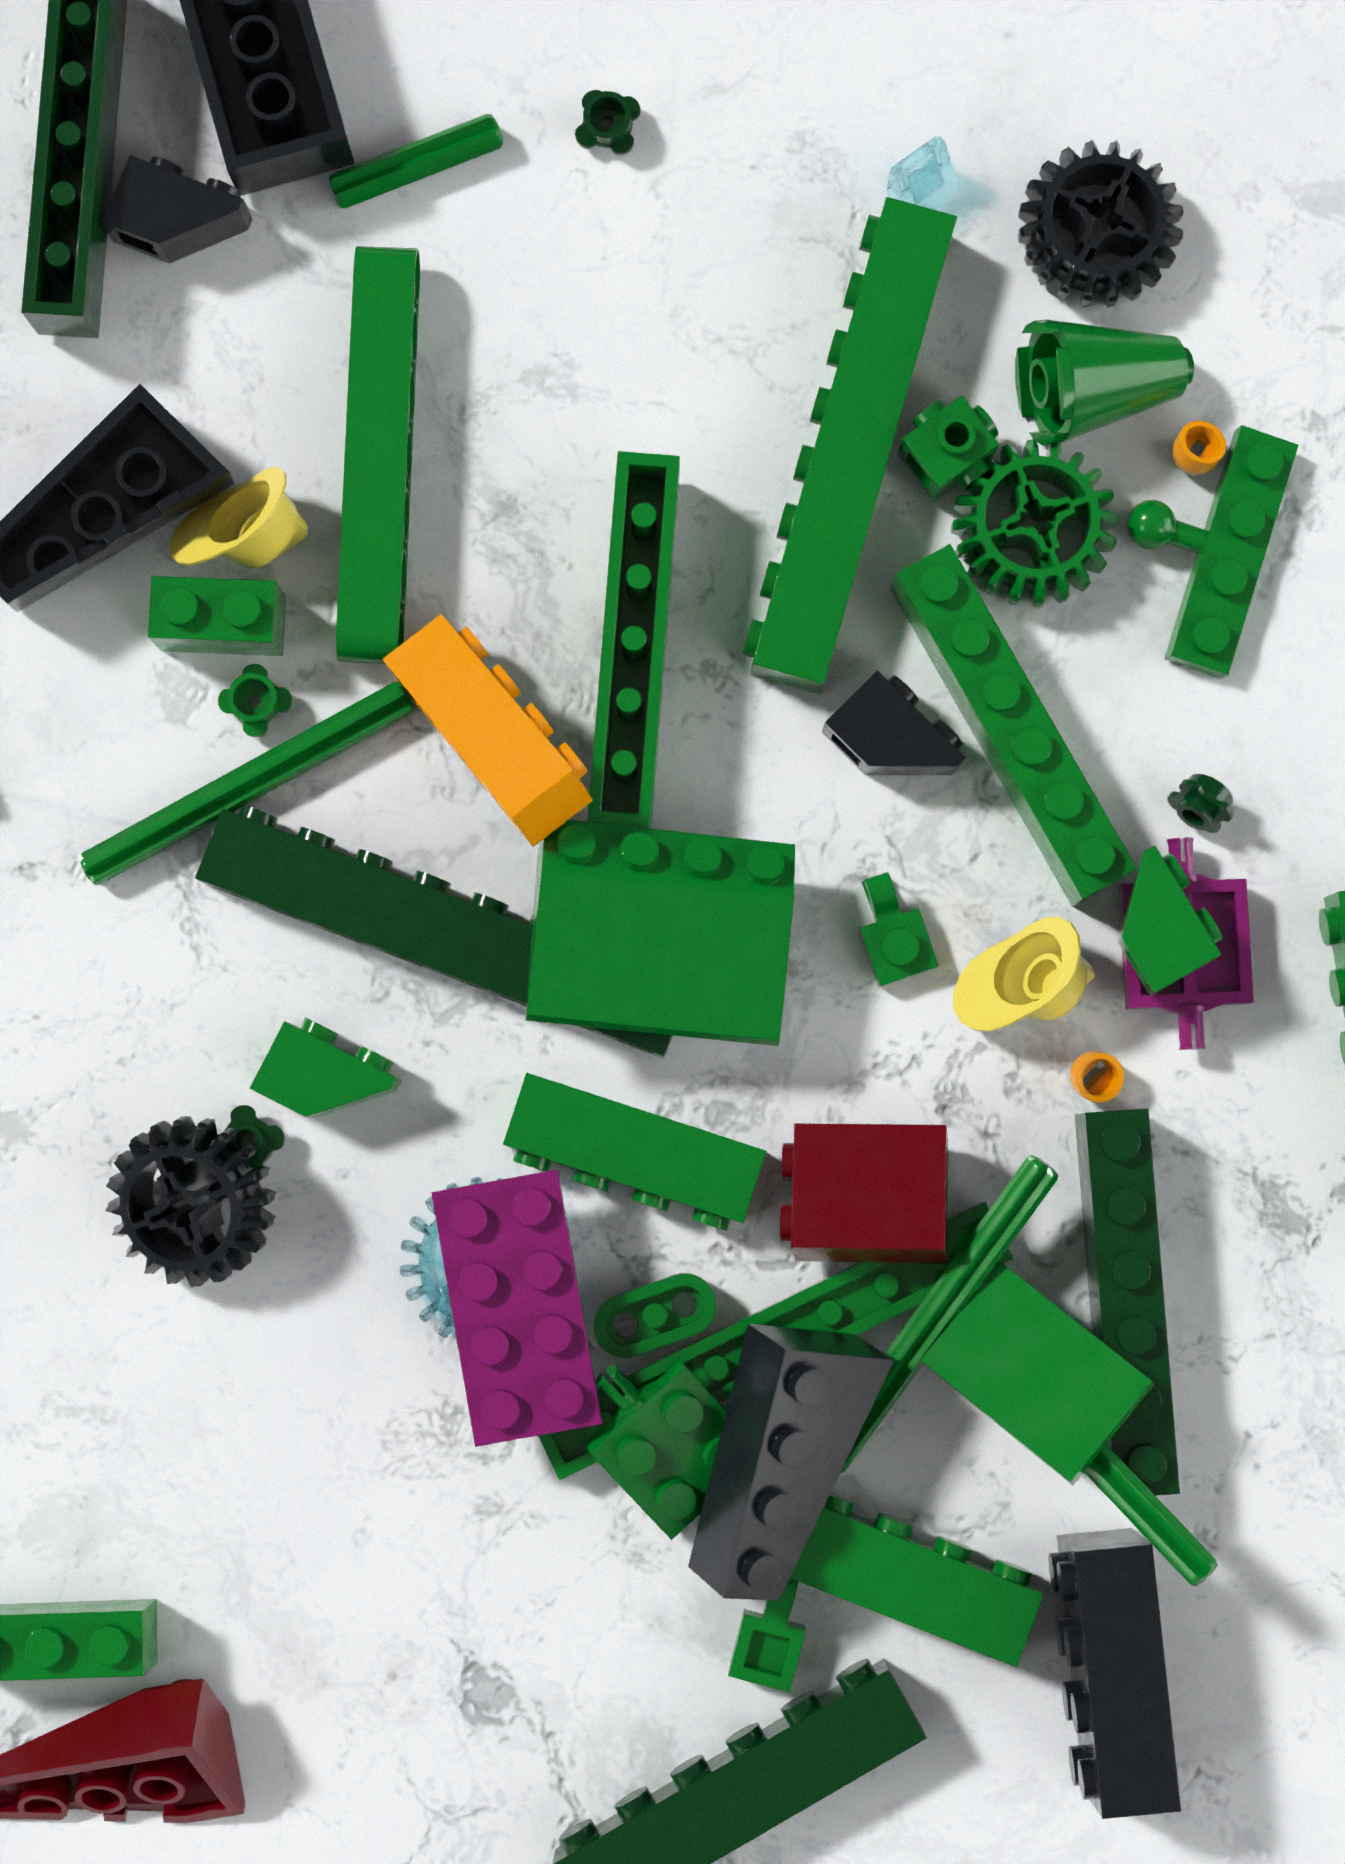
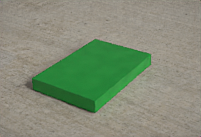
[921,1262,1154,1486]

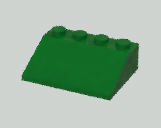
[525,820,795,1046]

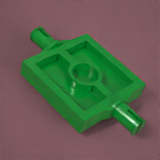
[585,1360,726,1540]

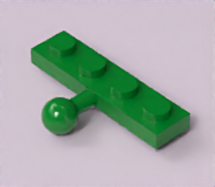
[1127,425,1299,679]

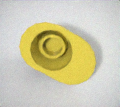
[170,467,308,568]
[953,917,1095,1031]

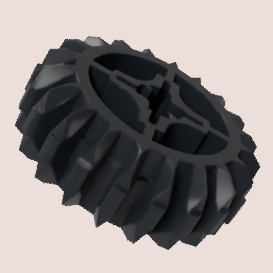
[1017,140,1183,308]
[105,1116,277,1288]

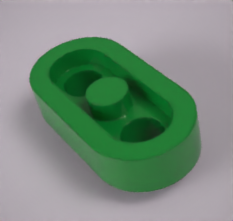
[594,1273,716,1358]

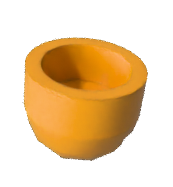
[1172,421,1226,476]
[1070,1051,1124,1103]

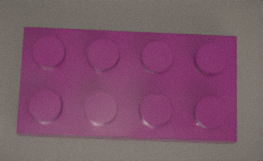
[431,1169,603,1447]

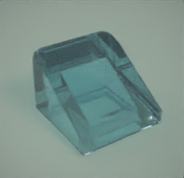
[886,136,958,210]

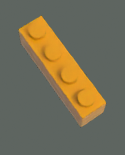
[383,614,593,847]

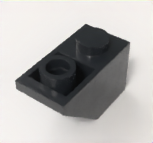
[102,155,253,263]
[822,670,966,775]

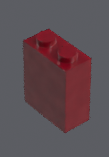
[780,1123,948,1264]

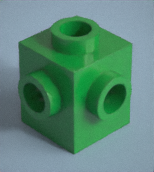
[898,395,999,502]

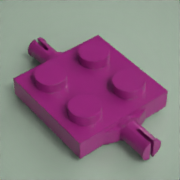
[1118,837,1254,1050]

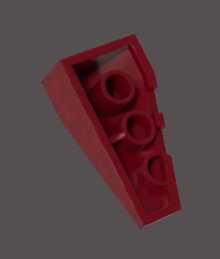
[0,1678,245,1823]

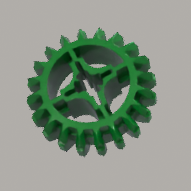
[951,439,1119,607]

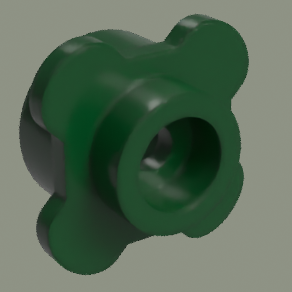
[575,90,641,155]
[1167,774,1234,833]
[217,1105,285,1169]

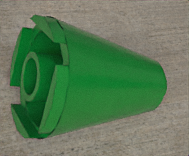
[1015,319,1194,446]

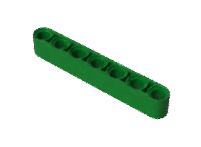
[336,246,420,664]

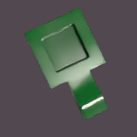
[858,872,939,987]
[728,1578,806,1692]

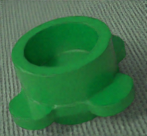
[218,664,292,738]

